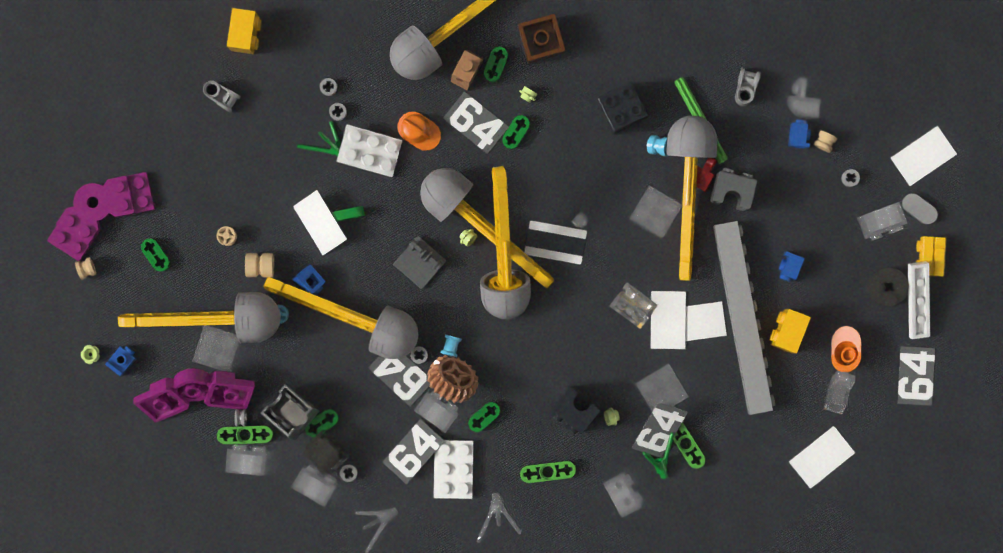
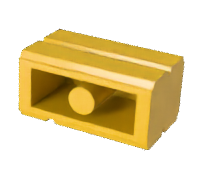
[916,236,946,277]

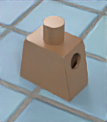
[451,50,484,91]

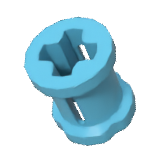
[440,334,462,357]

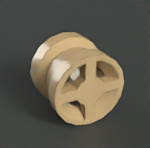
[813,130,837,153]
[217,226,237,246]
[75,257,97,280]

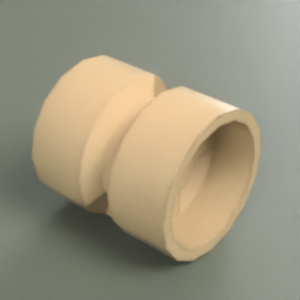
[245,253,274,278]

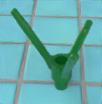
[297,121,341,157]
[642,432,674,479]

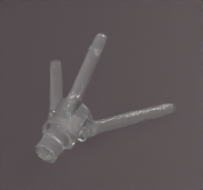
[477,493,522,543]
[355,507,398,553]

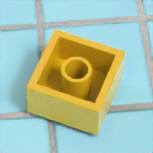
[227,8,262,54]
[769,309,811,353]

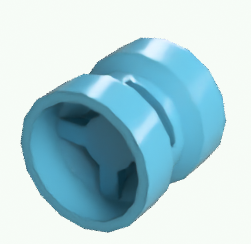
[647,135,669,157]

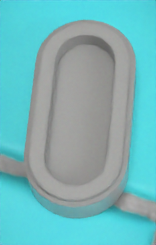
[902,194,938,224]

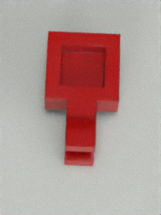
[696,158,717,192]

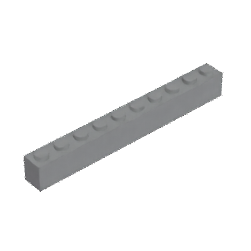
[713,221,775,415]

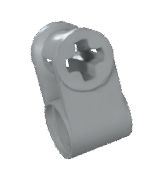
[735,68,761,106]
[203,81,241,113]

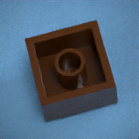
[518,14,565,64]

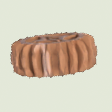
[427,355,479,403]

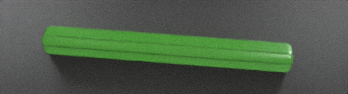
[675,77,727,164]

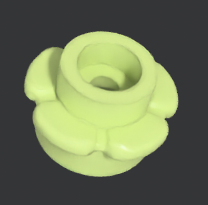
[519,86,537,103]
[460,229,477,247]
[81,345,100,364]
[604,408,620,426]

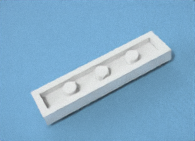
[908,261,930,339]

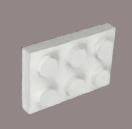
[337,125,402,177]
[434,440,473,499]

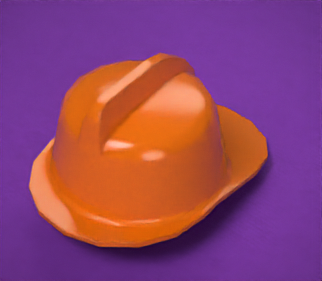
[398,112,441,150]
[831,326,862,373]

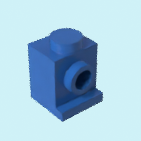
[788,120,811,149]
[779,251,805,282]
[292,265,326,295]
[105,346,137,376]

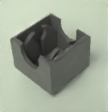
[709,168,757,211]
[261,384,320,440]

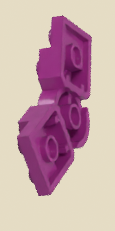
[47,172,155,261]
[133,368,255,423]

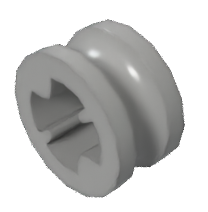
[320,78,338,96]
[329,103,347,121]
[841,169,860,187]
[410,347,428,364]
[235,409,247,427]
[340,464,358,482]

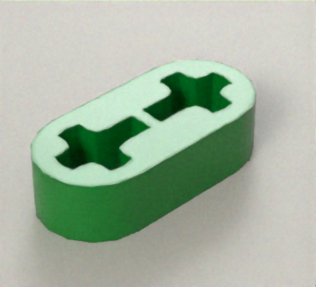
[484,47,508,83]
[502,115,529,149]
[331,206,365,222]
[141,239,170,272]
[468,402,500,432]
[305,409,339,437]

